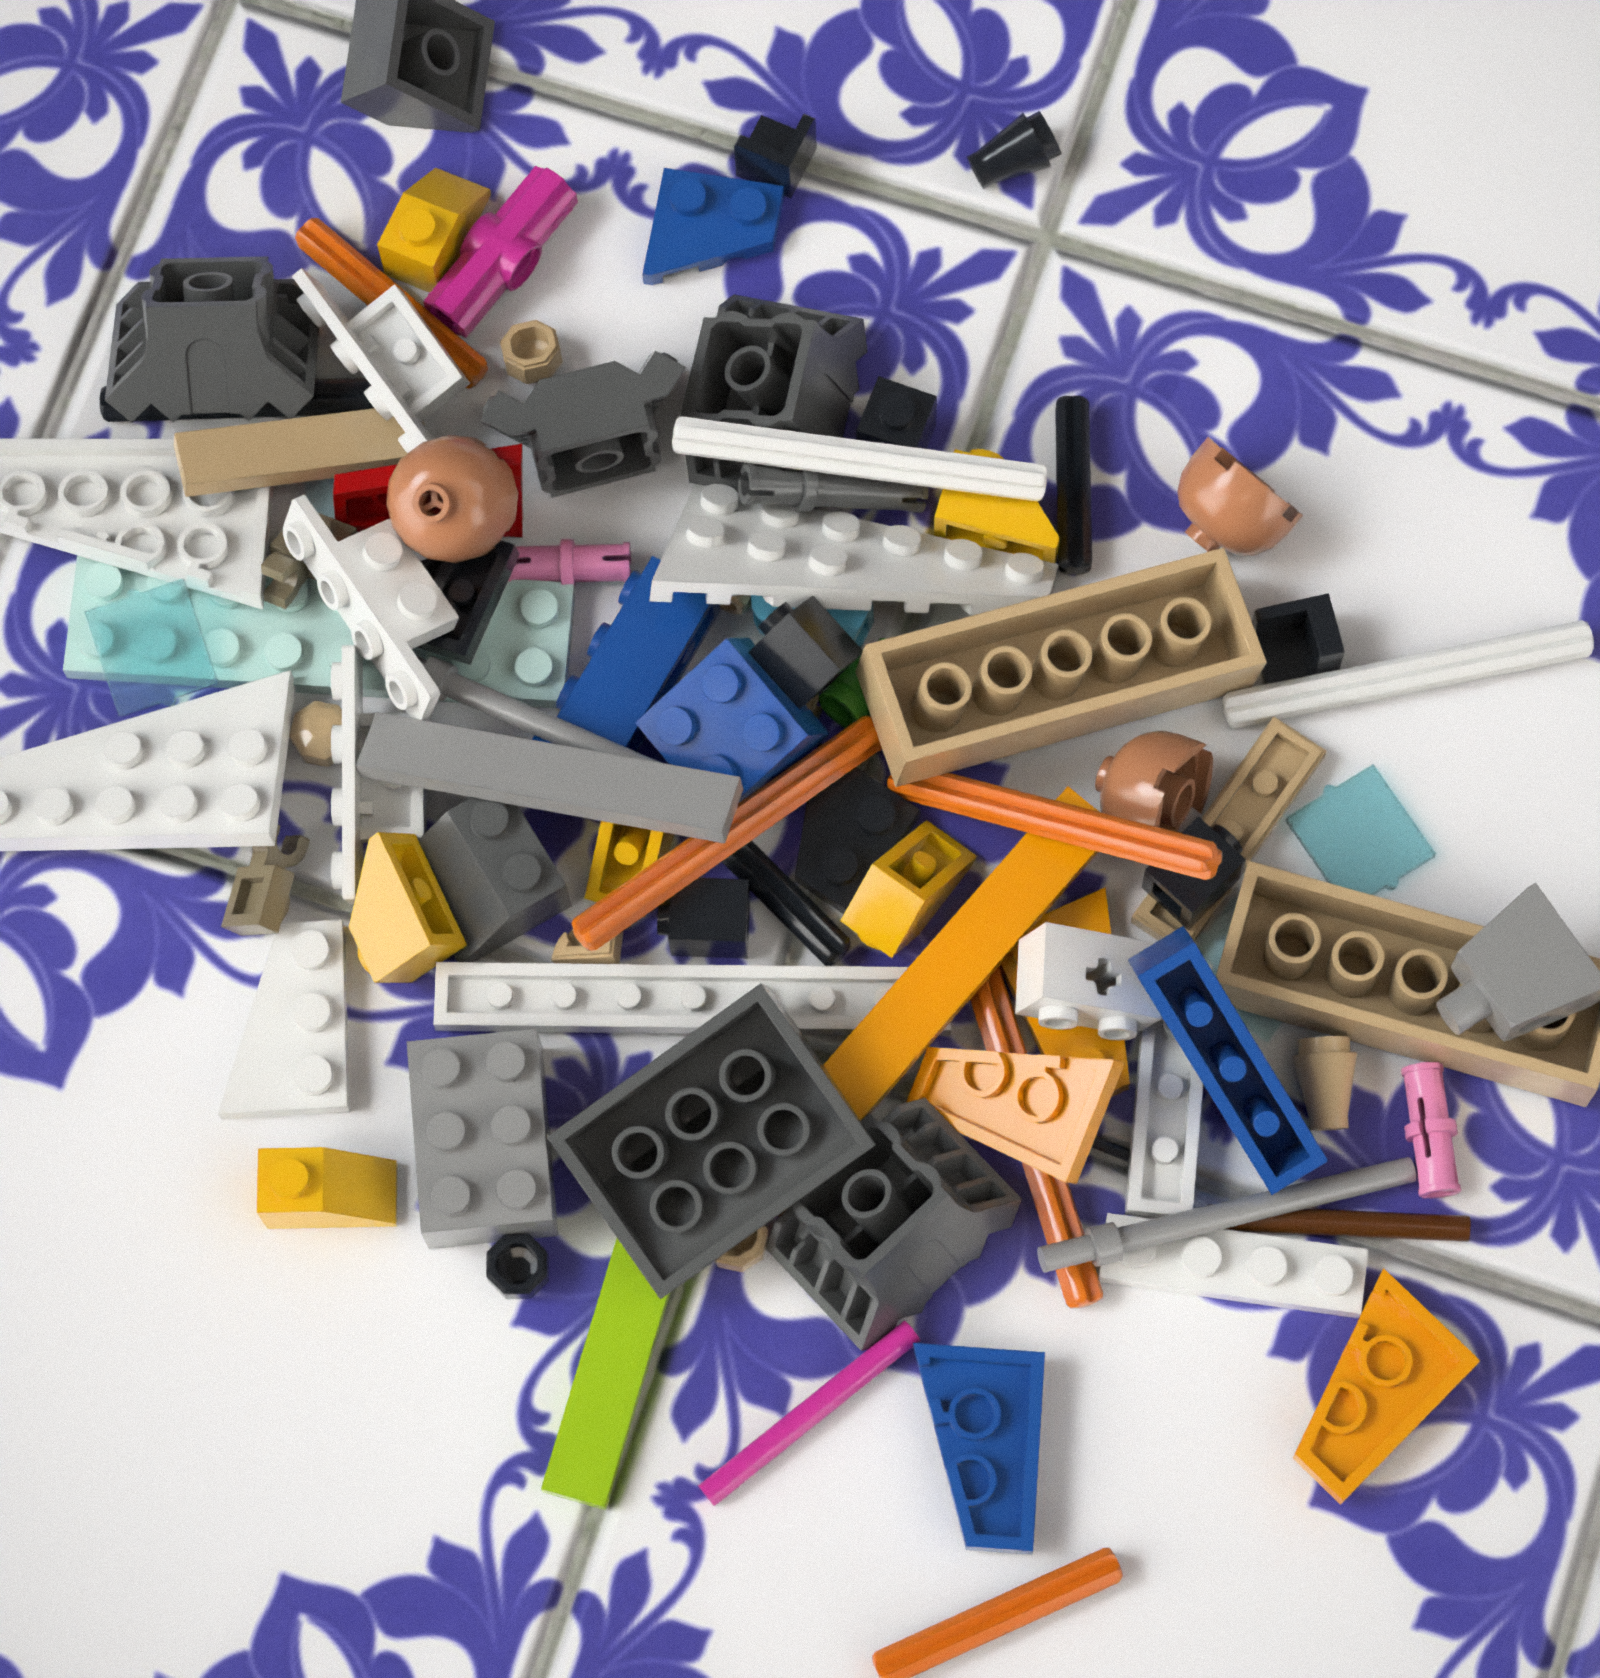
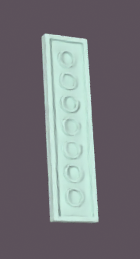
[63,555,576,709]

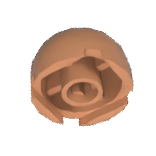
[386,435,518,563]
[1177,437,1303,556]
[1095,730,1213,833]

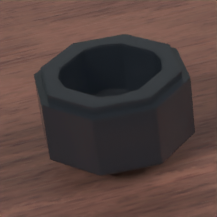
[486,1234,549,1299]

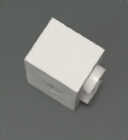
[1015,922,1162,1040]

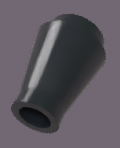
[966,111,1062,189]

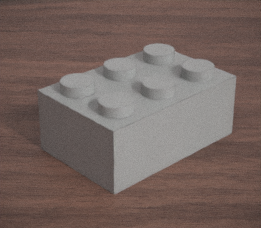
[407,1028,558,1249]

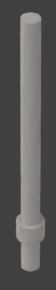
[417,656,661,763]
[1037,1157,1416,1273]

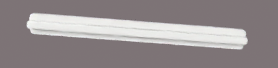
[672,416,1047,501]
[1223,620,1594,729]

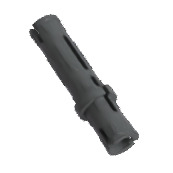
[738,463,928,513]

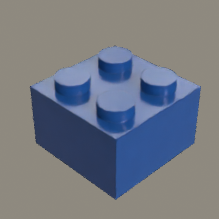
[635,638,830,802]

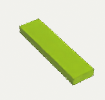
[541,1238,670,1510]

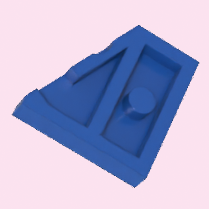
[642,168,784,285]

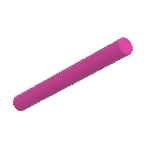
[698,1320,921,1506]

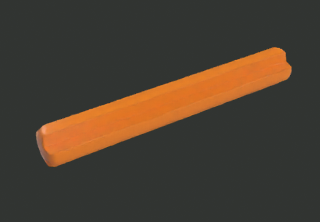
[295,217,488,389]
[872,1547,1123,1678]

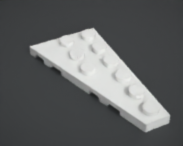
[0,439,274,609]
[649,484,1059,615]
[0,670,296,851]

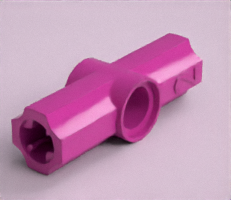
[423,166,578,338]

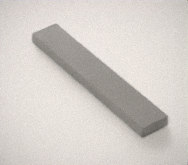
[356,712,743,843]

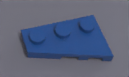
[913,1343,1045,1555]

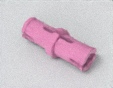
[508,539,631,586]
[1401,1062,1461,1199]

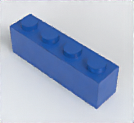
[532,556,721,752]
[1128,926,1328,1195]

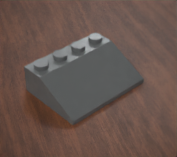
[547,983,876,1299]

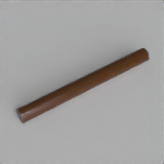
[1207,1204,1471,1242]

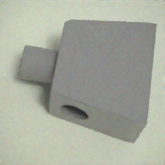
[1436,882,1600,1041]

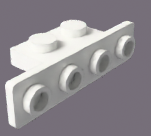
[292,268,470,454]
[283,495,459,721]
[331,645,427,905]

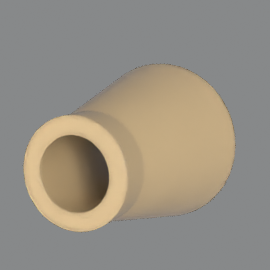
[1292,1036,1357,1131]

